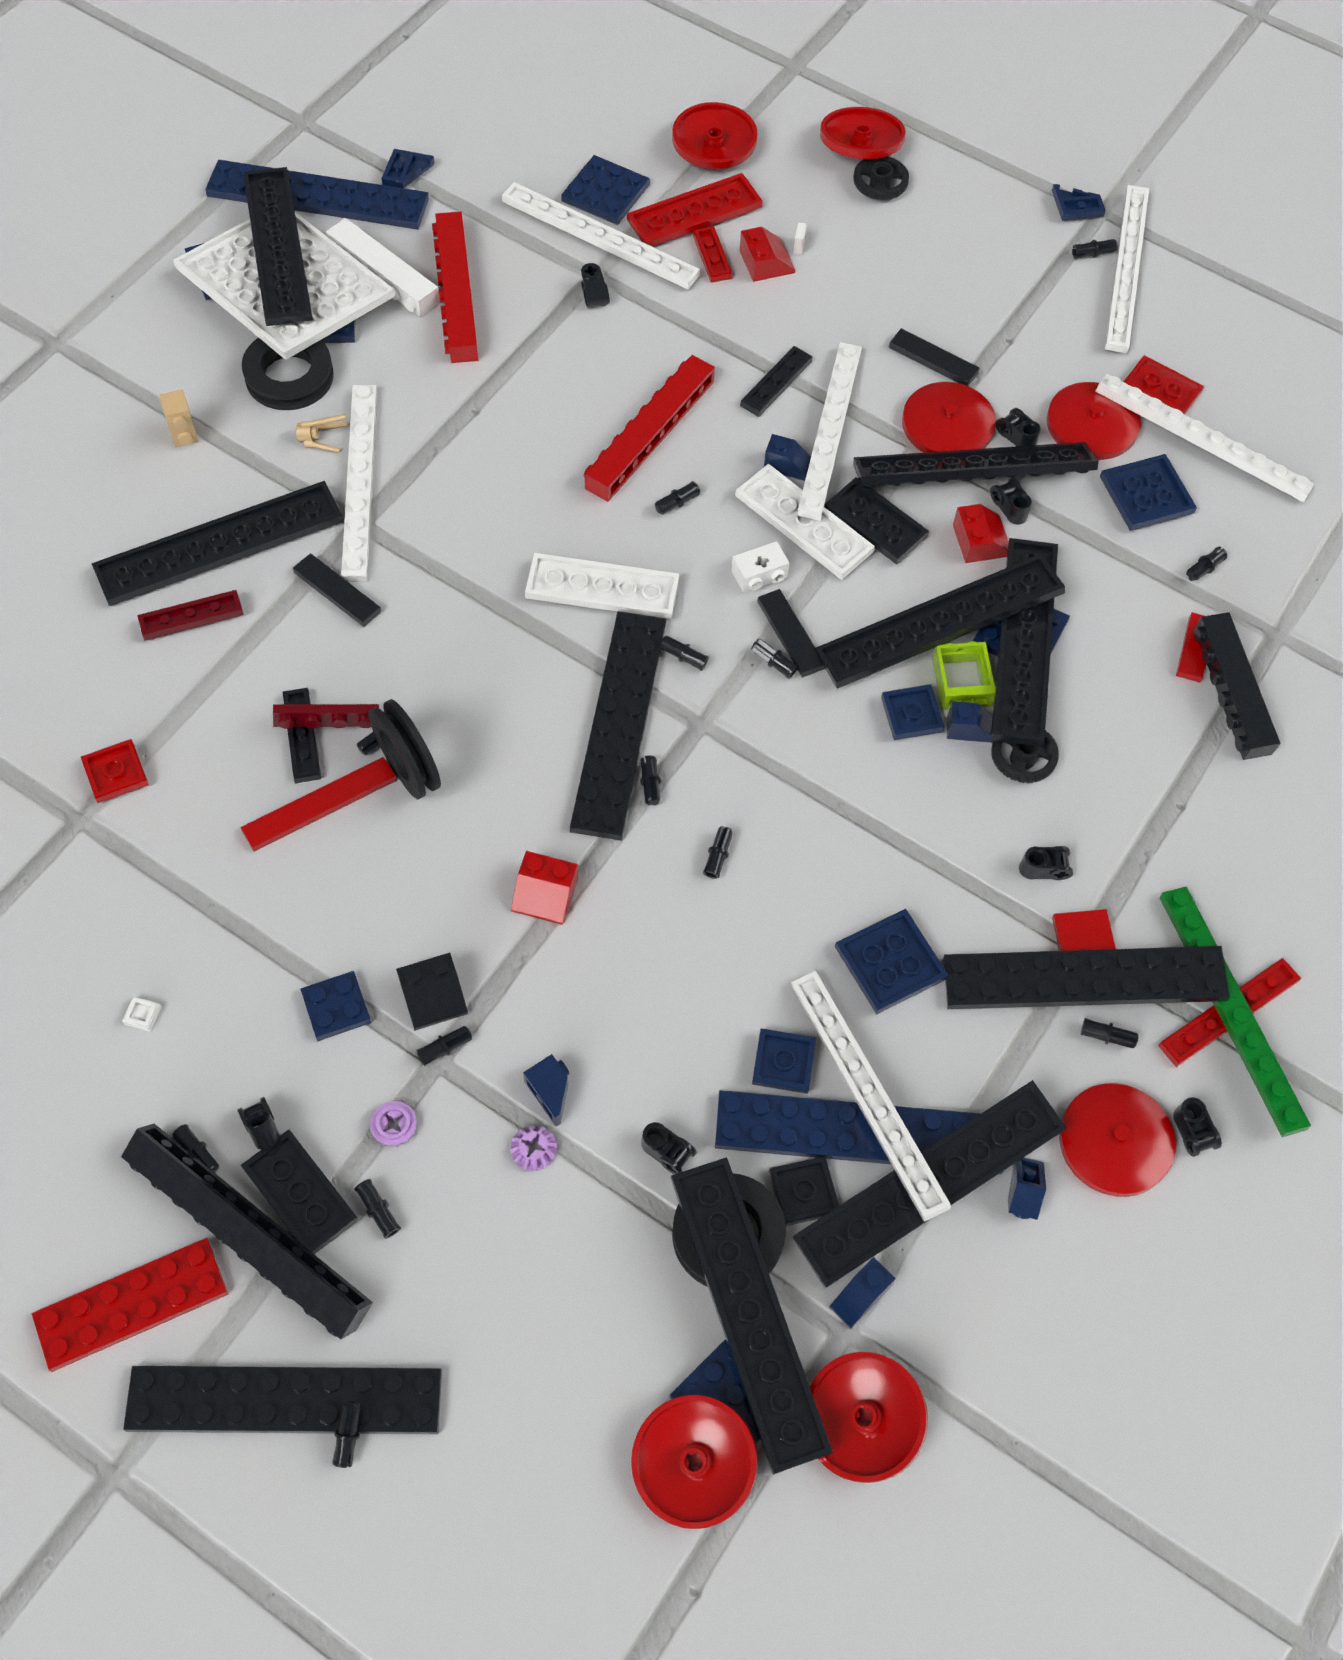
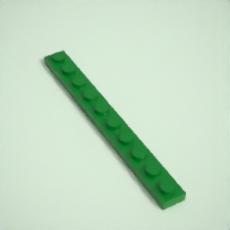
[1160,887,1311,1137]

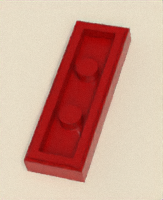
[693,226,732,283]
[1176,612,1206,683]

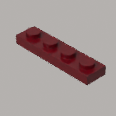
[137,590,244,641]
[273,704,379,729]

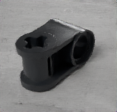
[581,263,610,308]
[996,408,1041,446]
[990,478,1032,525]
[1019,846,1073,880]
[237,1097,280,1150]
[1173,1097,1222,1157]
[641,1122,697,1174]

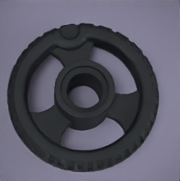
[853,156,909,200]
[991,730,1059,783]

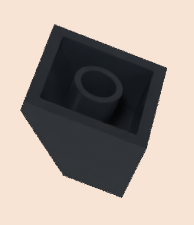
[396,952,468,1031]

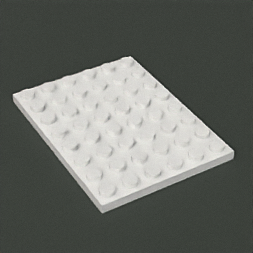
[173,212,395,360]

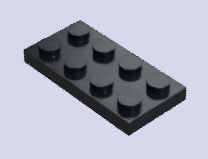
[824,477,929,565]
[241,1129,358,1254]

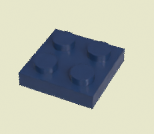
[881,684,945,740]
[300,971,371,1042]
[752,1028,816,1094]

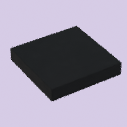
[769,1156,839,1226]

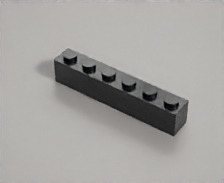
[1193,612,1281,760]

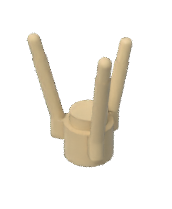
[296,414,349,453]

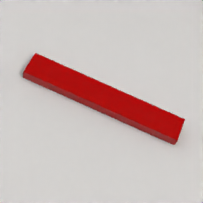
[241,757,396,852]
[1158,958,1302,1068]

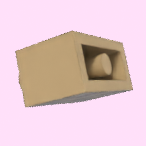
[159,389,198,447]

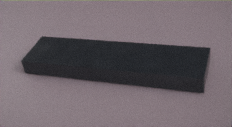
[889,328,980,386]
[740,346,813,417]
[293,553,381,627]
[757,589,824,678]
[282,688,321,784]

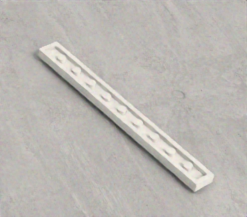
[502,182,700,289]
[1105,185,1149,354]
[797,342,862,521]
[1095,374,1315,502]
[341,385,377,582]
[791,971,951,1222]

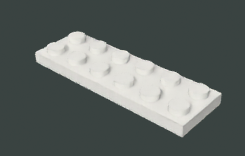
[735,464,875,580]
[525,553,680,620]

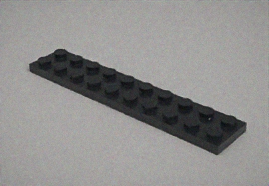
[243,167,313,326]
[853,442,1098,487]
[91,480,343,606]
[990,538,1058,747]
[815,554,1065,689]
[570,611,666,841]
[943,946,1230,1010]
[792,1080,1067,1289]
[670,1157,833,1475]
[123,1366,442,1434]

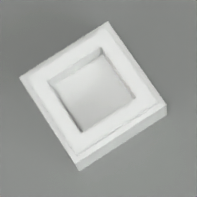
[793,222,807,256]
[122,996,161,1032]

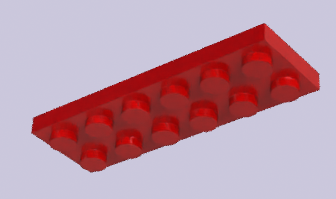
[627,173,763,247]
[31,1238,229,1372]

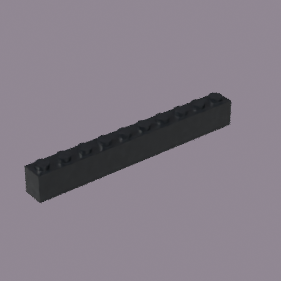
[121,1123,373,1340]

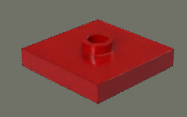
[81,739,149,803]

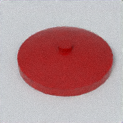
[672,102,758,169]
[820,107,906,159]
[902,382,996,453]
[1046,382,1141,460]
[1059,1083,1176,1197]
[809,1352,928,1483]
[631,1395,758,1529]

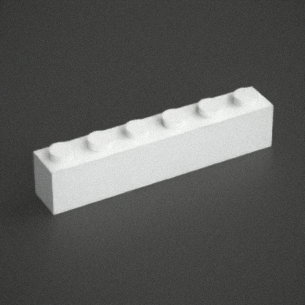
[326,218,440,318]

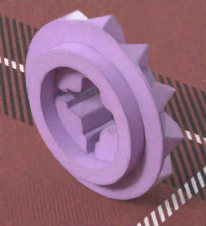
[370,1101,417,1147]
[510,1124,557,1171]

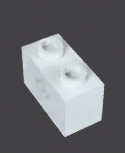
[731,541,790,593]

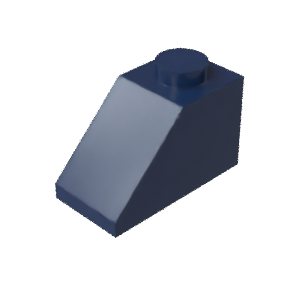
[764,434,811,481]
[947,701,993,743]
[523,1054,570,1126]
[1008,1158,1046,1220]
[829,1257,896,1329]

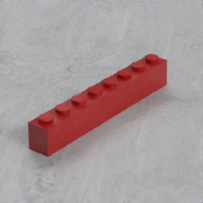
[432,211,479,363]
[584,355,715,502]

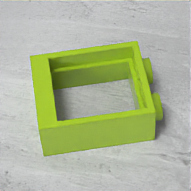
[932,641,995,710]

